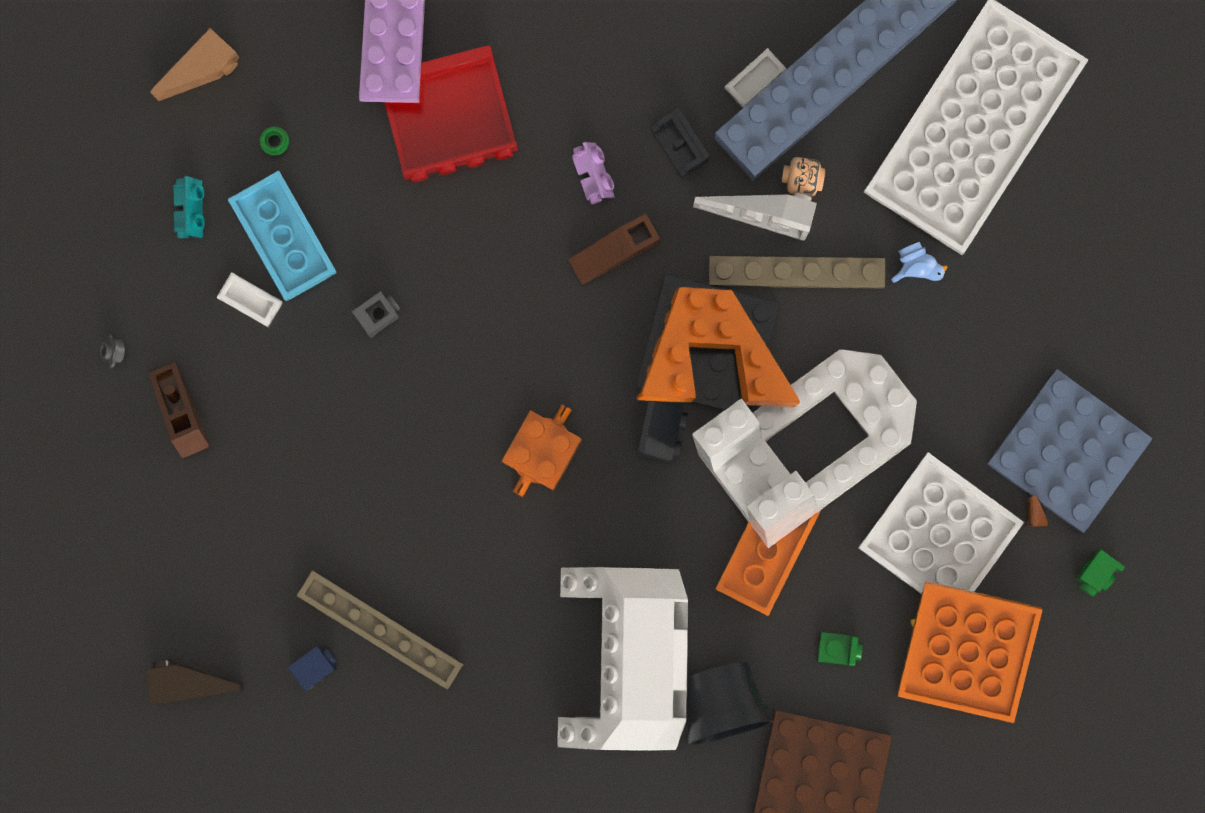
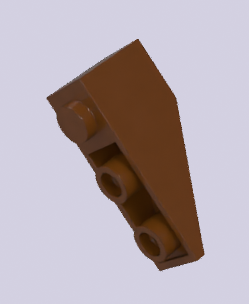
[568,213,660,286]

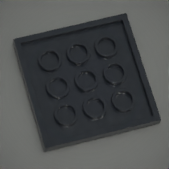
[636,274,779,412]

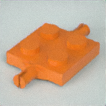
[501,404,582,497]

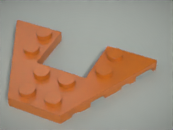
[637,287,800,407]

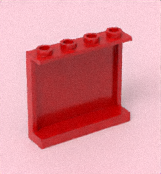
[385,45,518,182]

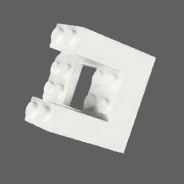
[692,349,917,548]

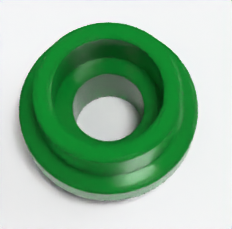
[260,126,289,156]

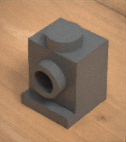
[352,291,400,338]

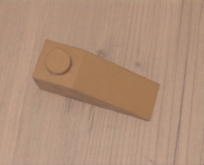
[150,28,239,101]

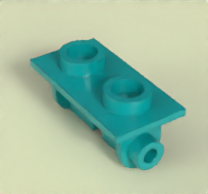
[173,176,205,238]

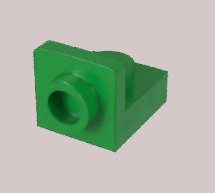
[817,632,863,666]

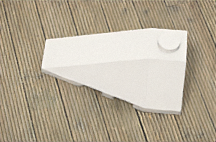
[693,193,817,241]

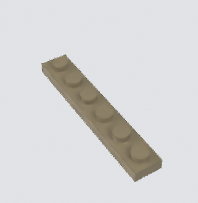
[709,256,885,289]
[297,571,464,690]

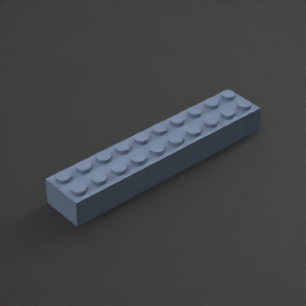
[714,0,957,182]

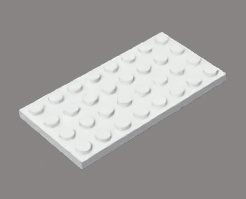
[864,0,1088,255]

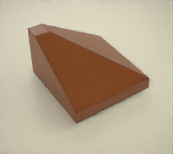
[1026,496,1048,527]

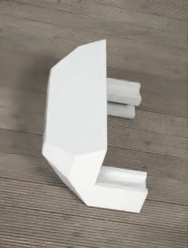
[557,567,688,750]

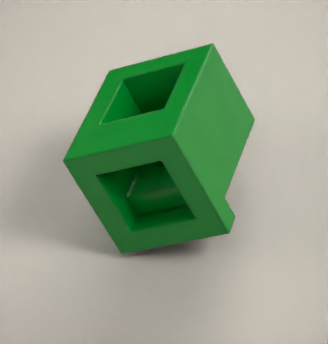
[1075,549,1125,597]

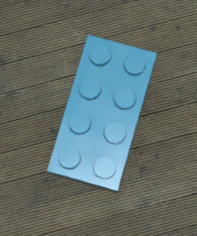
[228,171,337,302]

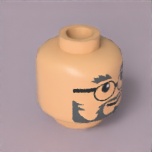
[781,157,825,197]

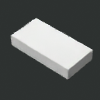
[724,48,787,109]
[217,272,283,327]

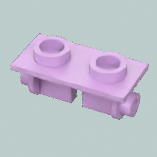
[572,142,615,204]

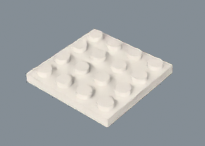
[858,453,1024,594]

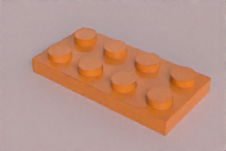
[715,510,821,616]

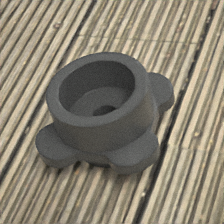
[100,334,125,368]

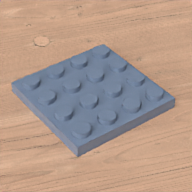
[987,369,1153,534]

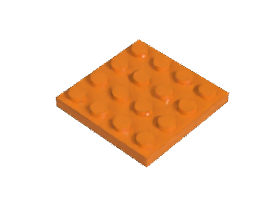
[897,581,1043,723]

